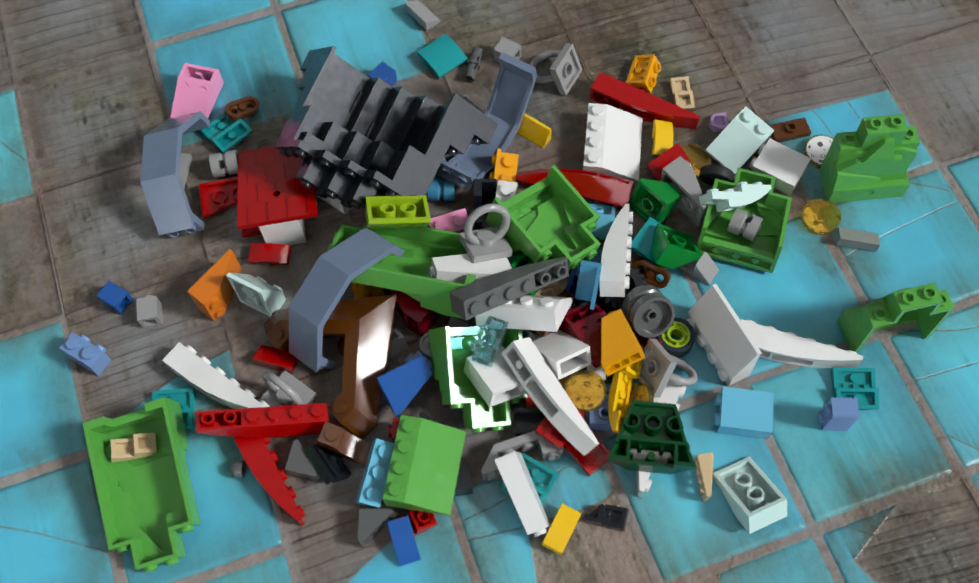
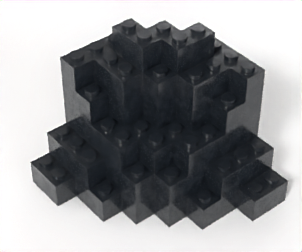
[274,46,498,210]

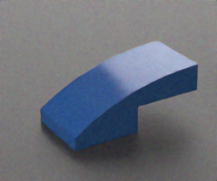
[387,516,421,566]

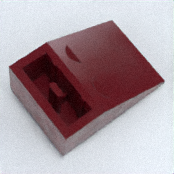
[387,289,437,337]
[559,302,607,368]

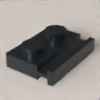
[304,444,352,485]

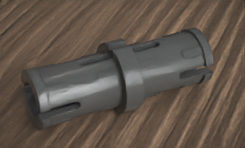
[464,47,483,83]

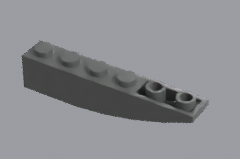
[450,257,569,320]

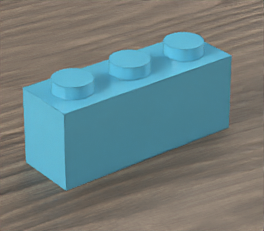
[355,438,395,509]

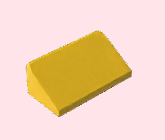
[517,113,552,148]

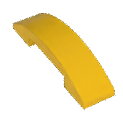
[608,360,642,434]

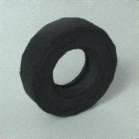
[699,165,734,186]

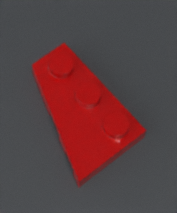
[199,176,238,220]

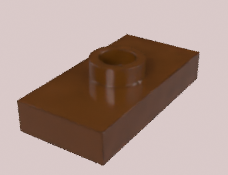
[769,117,811,143]

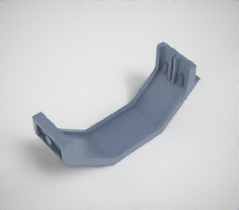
[437,52,537,191]
[140,111,210,237]
[289,227,404,373]

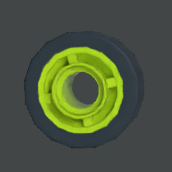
[656,317,695,358]

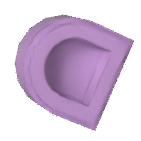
[709,112,729,132]

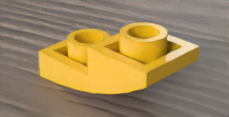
[651,119,673,156]
[542,503,582,555]

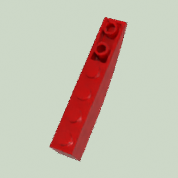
[589,72,700,129]
[516,168,634,209]
[196,403,329,437]
[233,436,306,526]

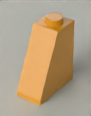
[601,309,646,376]

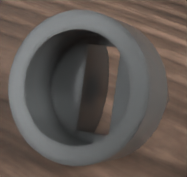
[229,461,247,478]

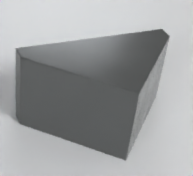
[285,439,321,482]
[358,509,395,548]

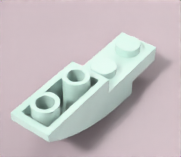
[699,182,771,212]

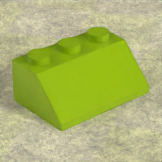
[365,195,431,229]

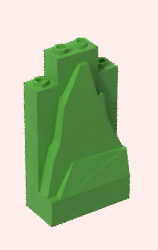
[327,224,476,320]
[82,397,201,573]

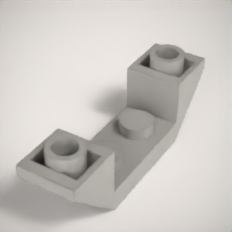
[481,431,564,481]

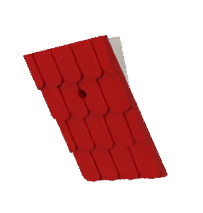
[237,146,318,245]

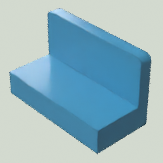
[575,260,602,310]

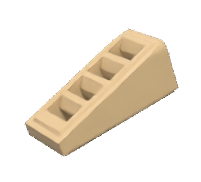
[694,453,714,502]

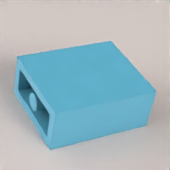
[714,386,774,439]

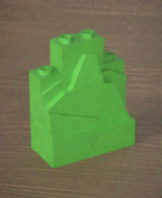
[819,114,920,203]
[486,165,600,270]
[697,168,792,273]
[837,283,954,353]
[429,326,528,432]

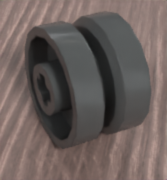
[621,285,675,338]

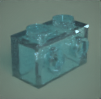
[471,315,509,367]

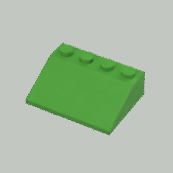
[383,415,466,516]

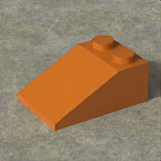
[187,249,242,321]

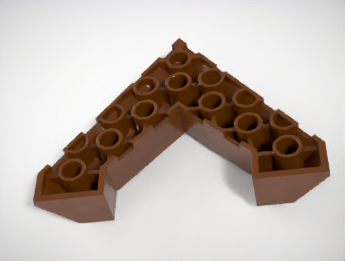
[264,293,398,440]

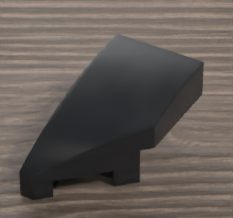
[583,503,629,532]

